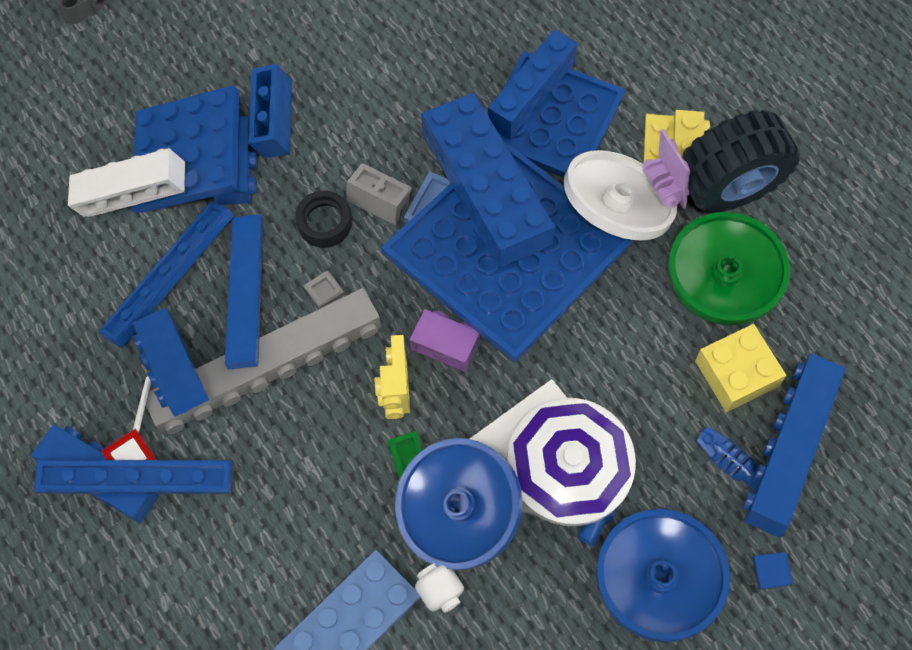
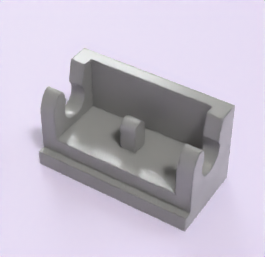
[346,163,412,225]

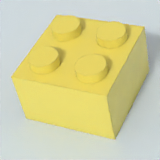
[695,324,786,413]

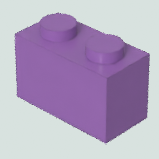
[409,309,480,372]

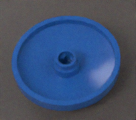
[395,438,523,570]
[596,509,730,643]

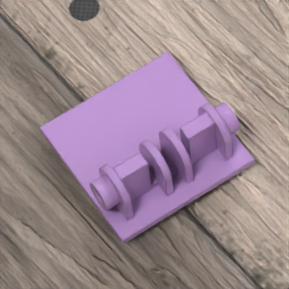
[643,129,690,209]

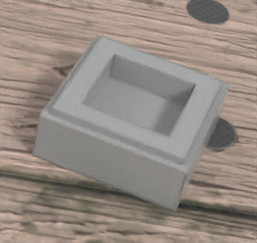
[303,270,345,309]

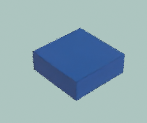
[752,552,793,590]

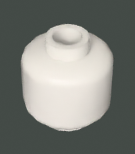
[415,563,464,613]

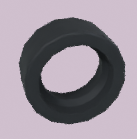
[295,190,352,248]

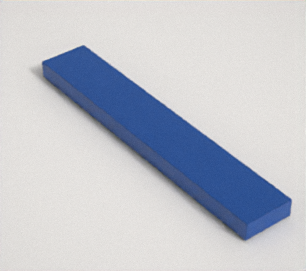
[98,201,234,348]
[225,214,263,370]
[34,460,232,494]

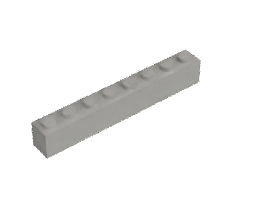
[146,287,382,435]

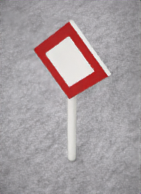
[101,376,156,460]

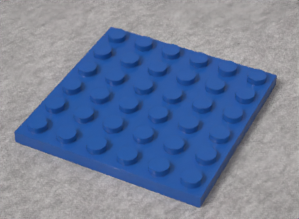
[381,140,633,363]

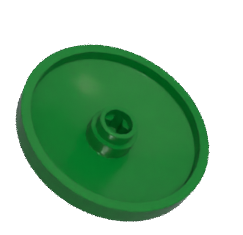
[668,212,790,325]

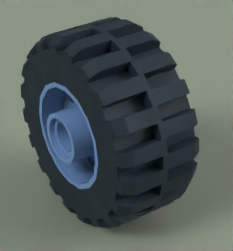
[682,110,800,213]

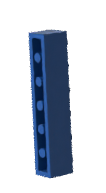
[742,353,846,538]

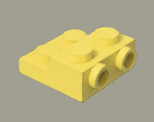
[643,110,710,163]
[375,335,410,419]

